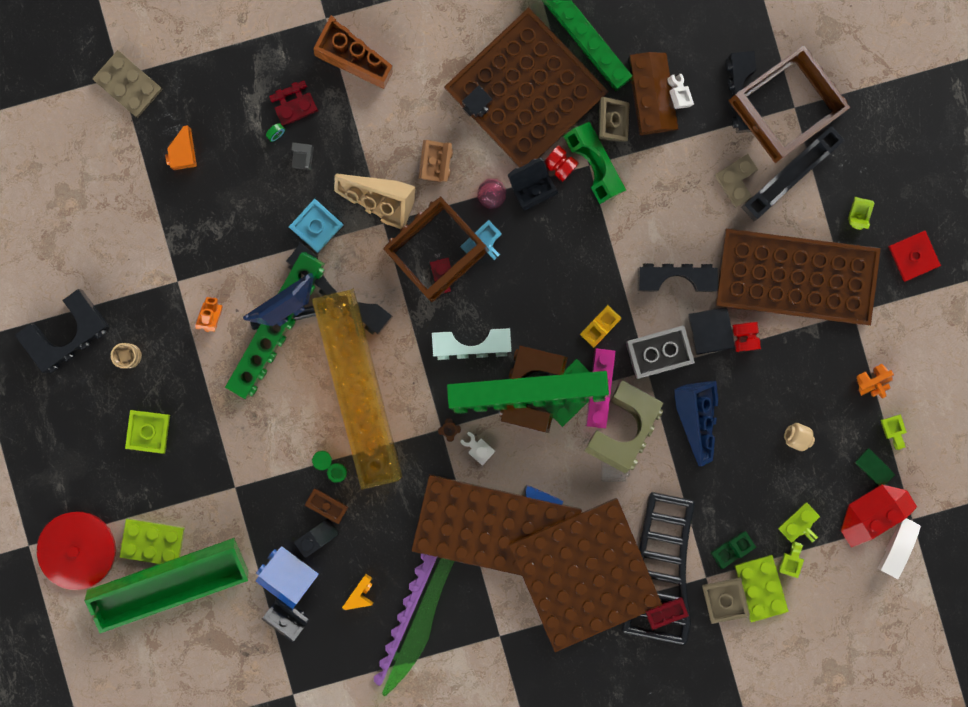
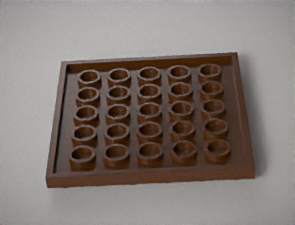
[444,7,608,168]
[509,498,662,652]

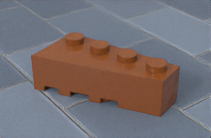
[313,15,393,89]

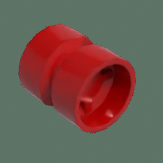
[544,145,579,182]
[732,322,761,352]

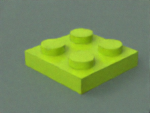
[125,410,170,454]

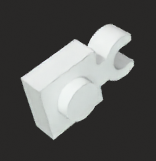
[667,74,694,109]
[460,432,495,466]

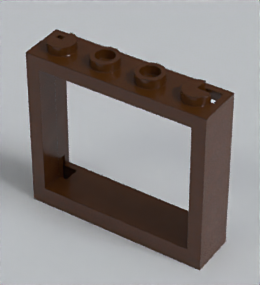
[383,196,490,302]

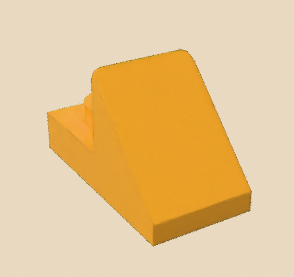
[342,574,373,610]

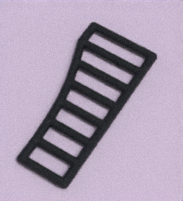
[622,492,695,645]

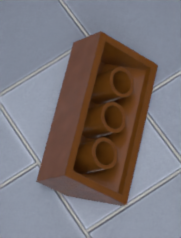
[628,52,678,135]

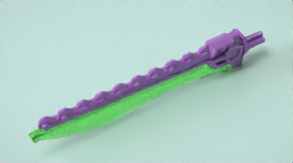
[374,554,455,696]

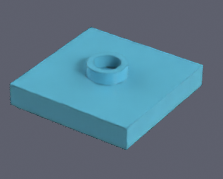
[289,198,344,253]

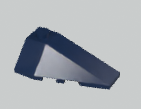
[674,381,718,467]

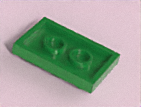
[542,359,589,427]

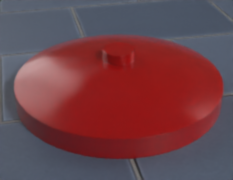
[37,511,116,590]

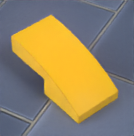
[580,305,622,348]

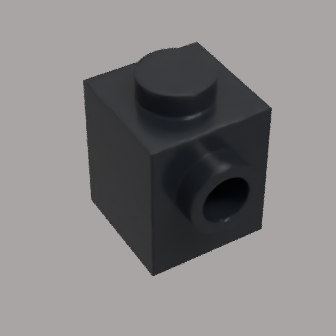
[462,85,493,118]

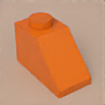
[165,125,197,170]

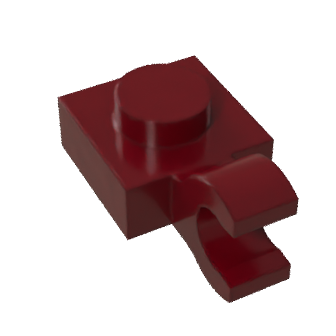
[430,257,451,293]

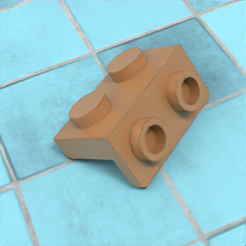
[418,140,453,183]

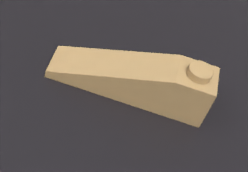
[334,174,415,229]

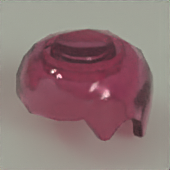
[477,178,507,209]

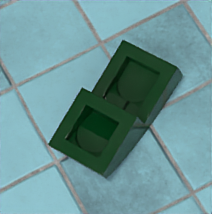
[854,448,895,486]
[710,531,756,569]

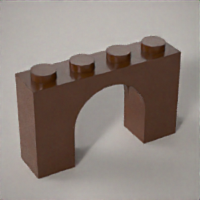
[500,346,568,433]

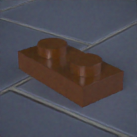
[305,488,348,524]

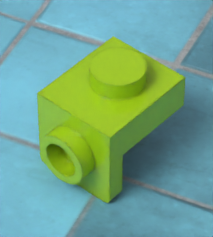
[848,197,874,230]

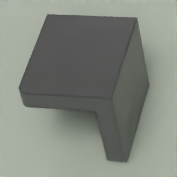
[292,143,314,170]

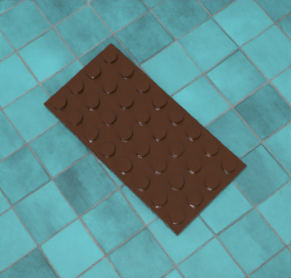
[715,228,881,326]
[412,474,582,576]

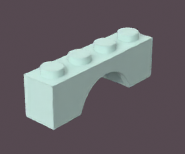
[432,328,511,360]

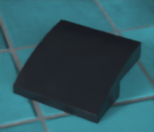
[688,307,735,355]

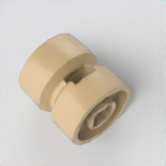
[111,343,141,368]

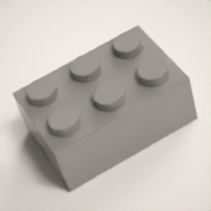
[625,325,695,379]

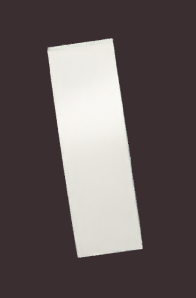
[877,518,921,579]

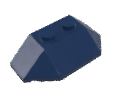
[243,273,314,327]

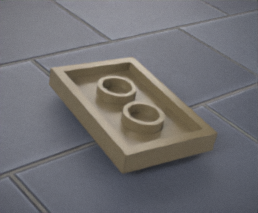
[93,50,163,118]

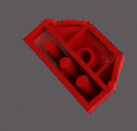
[841,484,917,548]

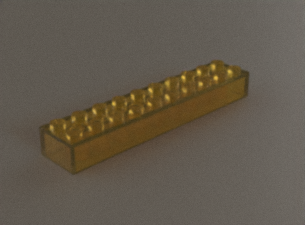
[312,288,402,490]

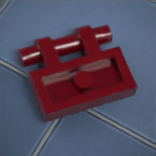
[269,80,318,127]

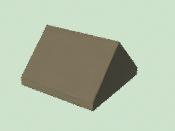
[598,97,629,141]

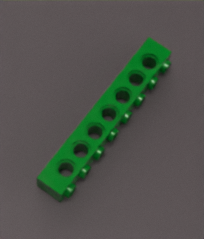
[225,252,325,399]

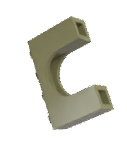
[584,380,663,474]

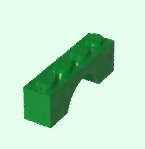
[563,122,626,204]

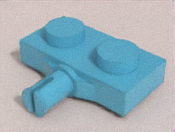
[460,220,502,260]

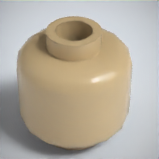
[784,423,815,451]

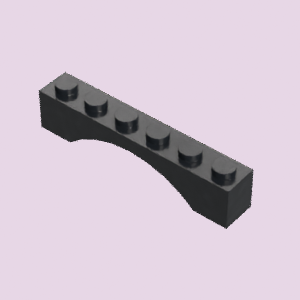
[741,126,845,221]
[286,243,393,335]

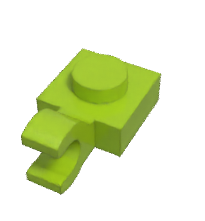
[881,414,907,450]
[778,541,804,578]

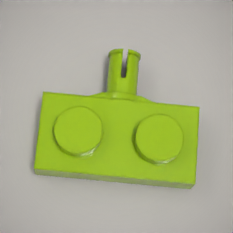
[777,502,820,543]

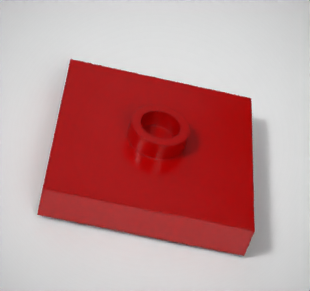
[888,231,941,282]

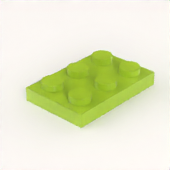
[120,518,185,564]
[734,555,789,623]

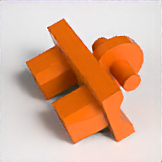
[195,297,223,332]
[857,364,894,399]

